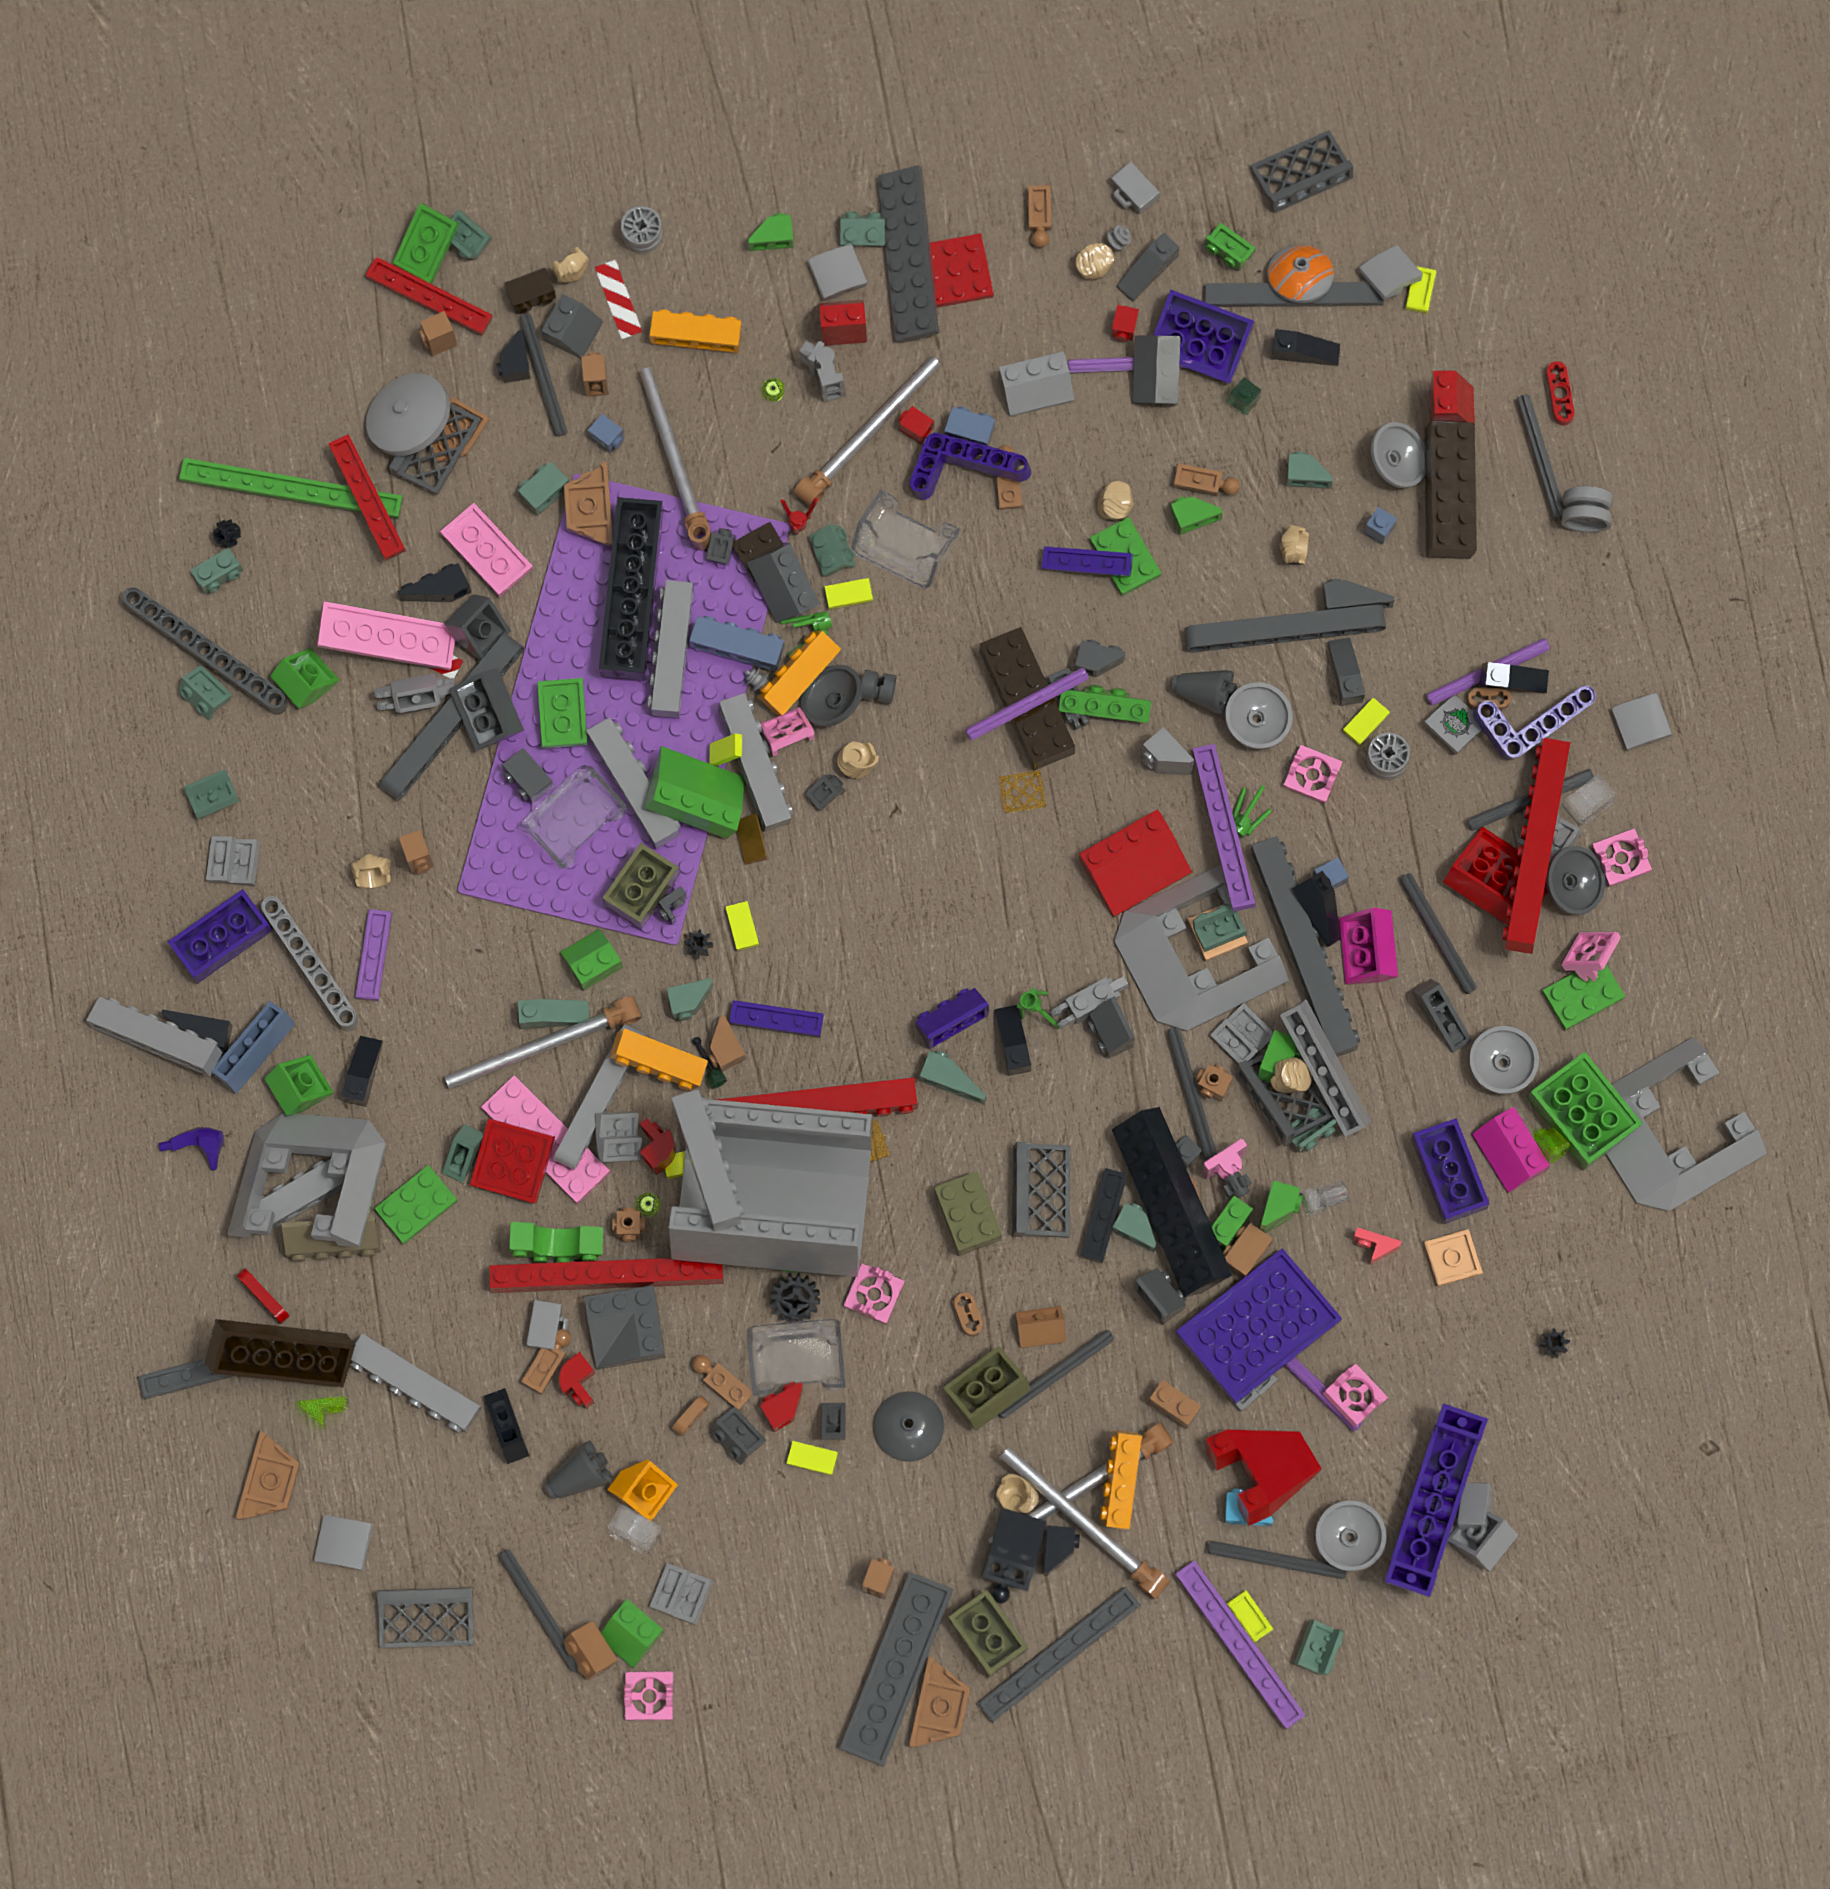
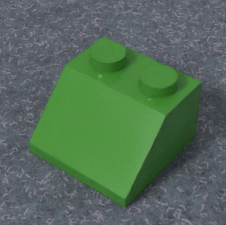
[270,648,339,709]
[560,929,623,991]
[264,1055,333,1116]
[1260,1181,1303,1233]
[601,1599,664,1669]

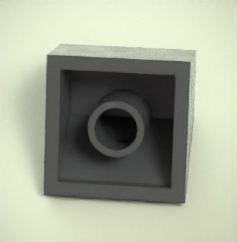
[541,294,603,359]
[445,594,511,660]
[1087,996,1135,1059]
[1134,1268,1186,1325]

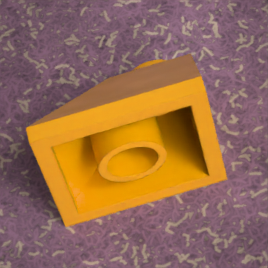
[607,1459,678,1523]

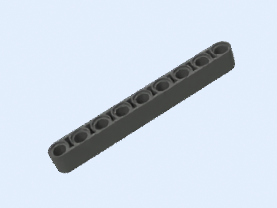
[123,587,288,715]
[1184,605,1386,652]
[380,633,524,800]

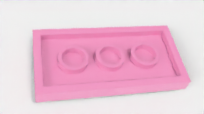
[440,503,533,597]

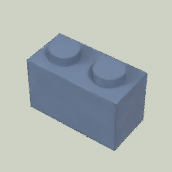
[944,407,995,446]

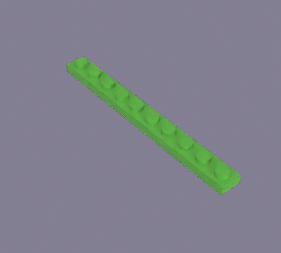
[179,458,403,519]

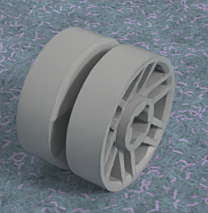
[621,206,663,254]
[1366,732,1410,780]

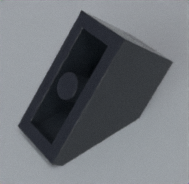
[497,330,531,383]
[1044,1525,1080,1576]

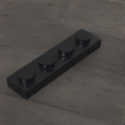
[1081,1168,1128,1263]

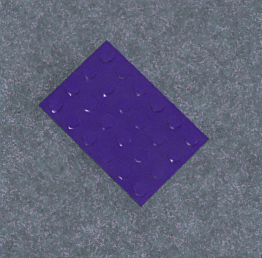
[1175,1248,1342,1404]

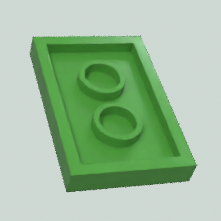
[393,203,460,283]
[1090,517,1162,596]
[538,678,588,749]
[1542,965,1626,1031]
[374,1165,458,1244]

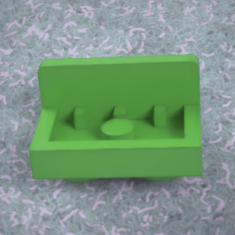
[1204,223,1256,271]

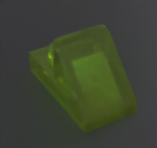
[299,1396,349,1429]

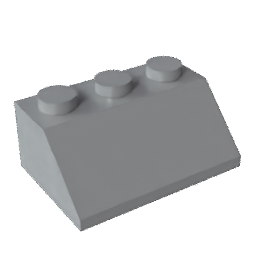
[999,351,1075,417]

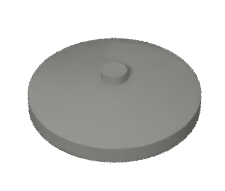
[366,373,450,456]

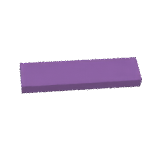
[355,909,392,1002]

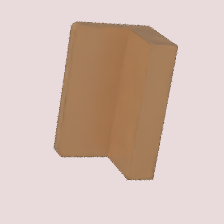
[1015,1306,1066,1348]

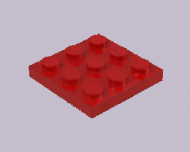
[930,233,994,308]
[470,1118,555,1204]

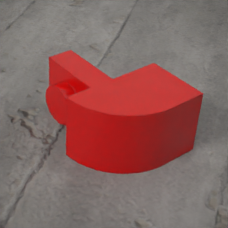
[640,1118,676,1175]
[559,1352,595,1409]

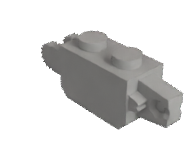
[374,673,455,713]
[1050,976,1128,1029]

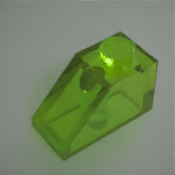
[1533,1127,1571,1164]

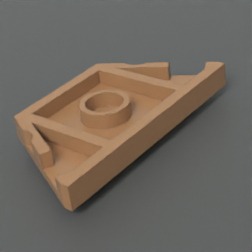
[564,462,613,547]
[236,1431,300,1520]
[909,1657,970,1748]

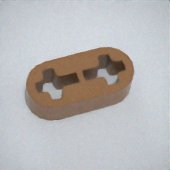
[1467,688,1511,711]
[954,1292,983,1337]
[672,1396,710,1436]

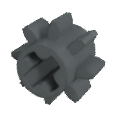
[1222,1171,1252,1199]

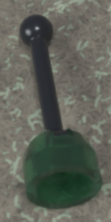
[692,1037,727,1089]

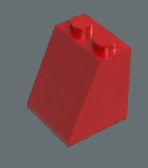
[819,299,867,346]
[1429,370,1475,423]

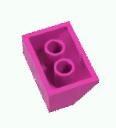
[1339,907,1398,985]
[1472,1107,1550,1193]

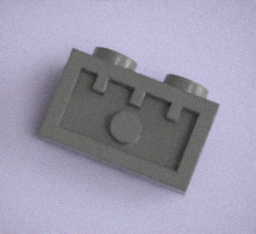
[710,1406,766,1465]

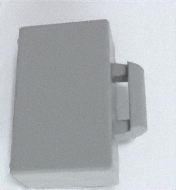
[1111,162,1160,214]
[526,1300,569,1350]
[1455,1483,1493,1533]

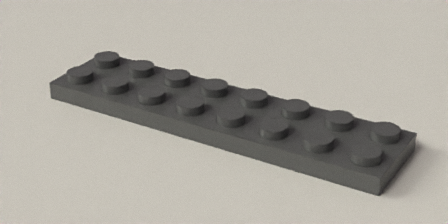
[878,165,940,343]
[840,1572,953,1767]

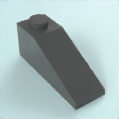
[1117,232,1180,301]
[1322,578,1394,610]
[1328,637,1365,706]
[1412,979,1472,1053]

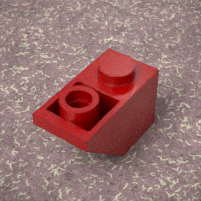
[760,1382,803,1432]

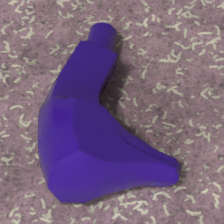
[159,1127,224,1171]

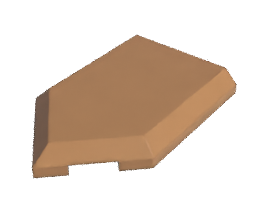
[432,397,490,463]

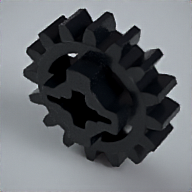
[770,1273,820,1324]

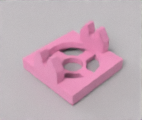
[760,707,815,757]
[1283,745,1342,804]
[1592,828,1652,887]
[1562,932,1621,982]
[1202,1139,1247,1181]
[844,1264,905,1325]
[1323,1364,1388,1427]
[624,1672,673,1720]

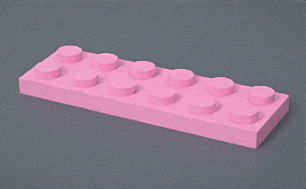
[316,602,455,671]
[481,1075,611,1205]

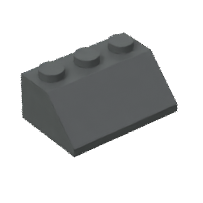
[1133,336,1180,404]
[746,542,820,623]
[450,668,524,751]

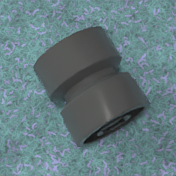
[861,669,897,704]

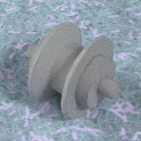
[1107,225,1131,250]
[744,667,768,691]

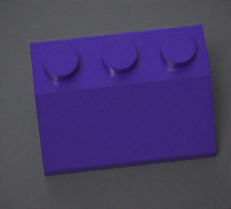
[915,988,989,1050]

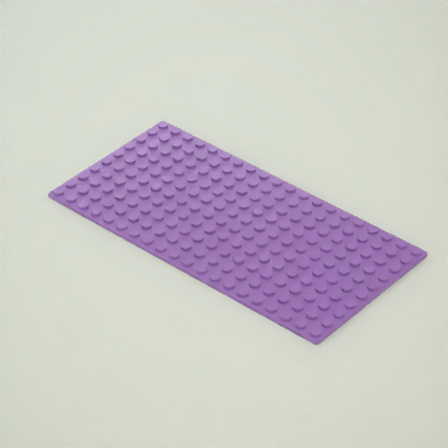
[458,474,790,946]

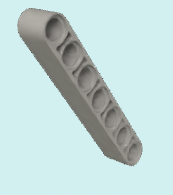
[261,896,359,1031]
[554,1024,646,1170]

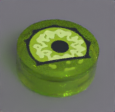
[762,378,785,402]
[637,1193,660,1217]

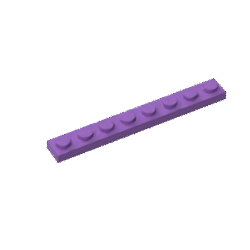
[1193,744,1255,912]
[1175,1560,1305,1730]

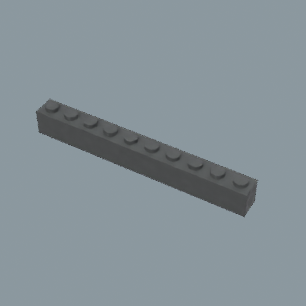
[1251,836,1360,1057]

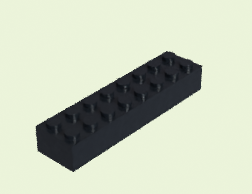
[599,497,664,681]
[1111,1107,1232,1298]

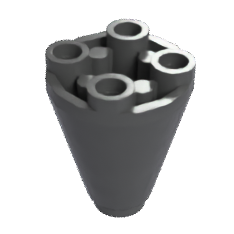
[1172,670,1237,715]
[545,1440,613,1499]

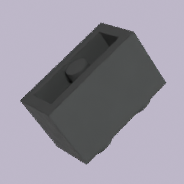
[502,748,554,804]

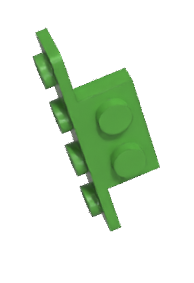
[1059,685,1151,723]

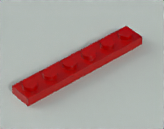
[365,257,493,336]
[328,434,406,561]

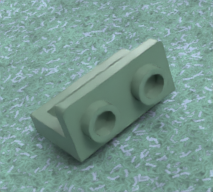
[450,210,493,259]
[840,211,885,246]
[809,524,856,577]
[184,770,239,819]
[1193,904,1247,952]
[1291,1108,1337,1153]
[1294,1619,1344,1675]

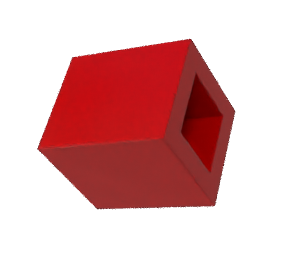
[1111,304,1139,342]
[898,406,934,445]

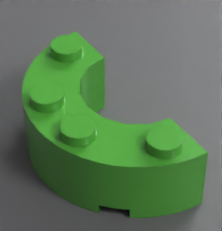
[509,1222,603,1263]

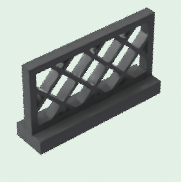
[1250,130,1353,213]
[389,403,481,495]
[1236,1054,1333,1147]
[1012,1142,1070,1238]
[377,1587,474,1648]

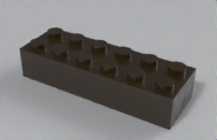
[1425,420,1477,559]
[980,627,1075,771]
[204,1319,355,1388]

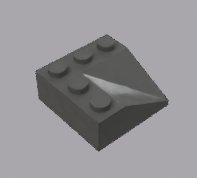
[584,1285,666,1370]

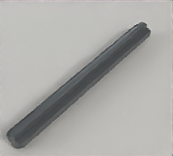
[520,313,567,436]
[1517,394,1564,520]
[1467,769,1594,831]
[1401,873,1477,994]
[1168,1027,1216,1159]
[999,1330,1114,1419]
[1208,1541,1347,1579]
[499,1549,579,1672]

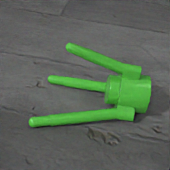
[780,611,832,657]
[1233,785,1272,838]
[1017,988,1059,1029]

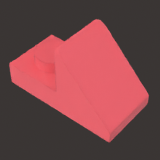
[1353,1227,1402,1264]

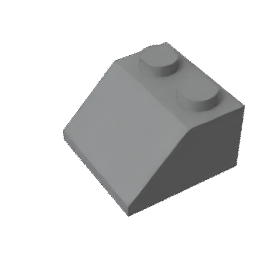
[1142,727,1194,775]
[1447,1510,1518,1572]

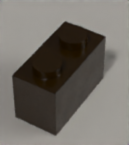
[504,267,556,314]

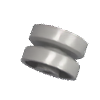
[1561,486,1613,533]

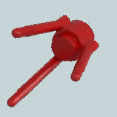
[780,498,818,535]

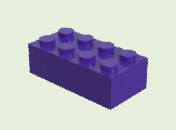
[168,889,272,984]
[1411,1118,1490,1224]

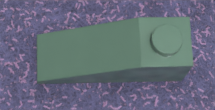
[518,999,590,1029]
[920,1051,986,1105]

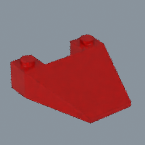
[1206,1429,1322,1526]

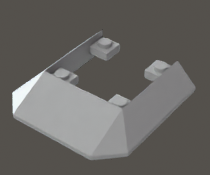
[1114,865,1289,1032]
[1606,1037,1767,1212]
[228,1113,386,1247]

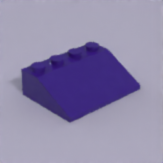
[1153,290,1256,383]

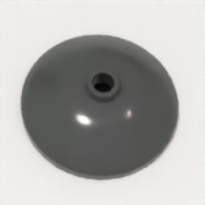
[801,665,863,727]
[1546,846,1605,915]
[874,1391,944,1462]

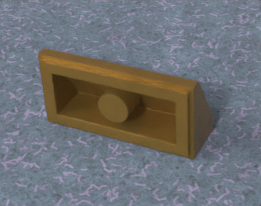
[737,813,767,865]

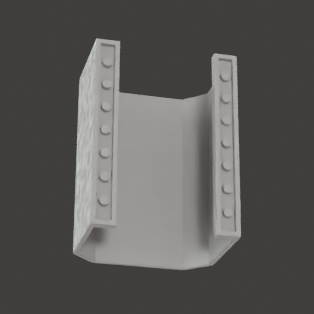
[669,1099,872,1277]

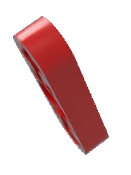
[1546,361,1575,426]
[236,1268,290,1324]

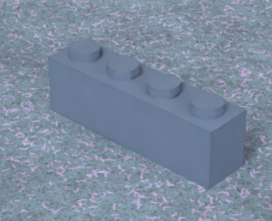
[690,616,785,671]
[212,1001,295,1094]

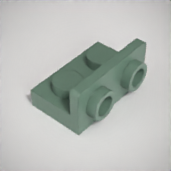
[190,547,243,594]
[178,665,232,720]

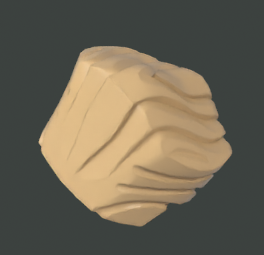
[1075,243,1114,279]
[550,247,590,283]
[1097,481,1134,521]
[1279,525,1309,564]
[837,741,879,779]
[351,854,391,889]
[1271,1057,1312,1093]
[996,1474,1038,1513]

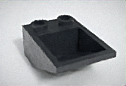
[981,1507,1047,1604]

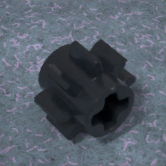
[213,519,241,548]
[684,929,713,959]
[1540,1328,1570,1358]

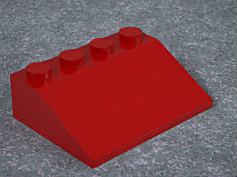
[1079,809,1192,917]
[1443,827,1548,926]

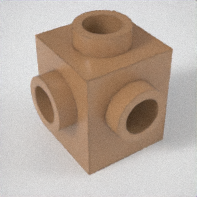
[1196,1064,1233,1102]
[612,1207,646,1242]

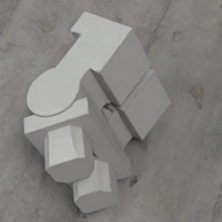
[800,341,845,402]

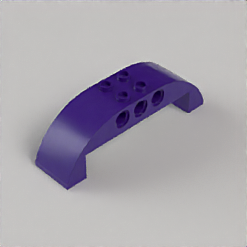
[1385,1403,1488,1598]

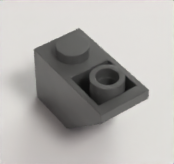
[1074,640,1126,677]

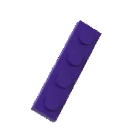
[1042,546,1133,577]
[729,1000,824,1038]

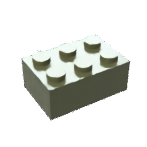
[602,843,680,929]
[934,1171,1002,1256]
[943,1346,1031,1431]
[948,1590,1028,1678]

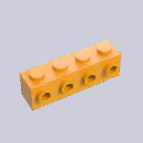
[650,309,742,353]
[757,631,841,716]
[609,1028,708,1091]
[1100,1430,1142,1529]

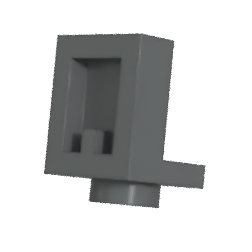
[706,528,737,564]
[805,775,846,810]
[658,886,687,924]

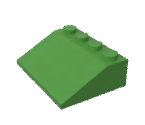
[644,746,744,839]
[1527,1052,1643,1170]

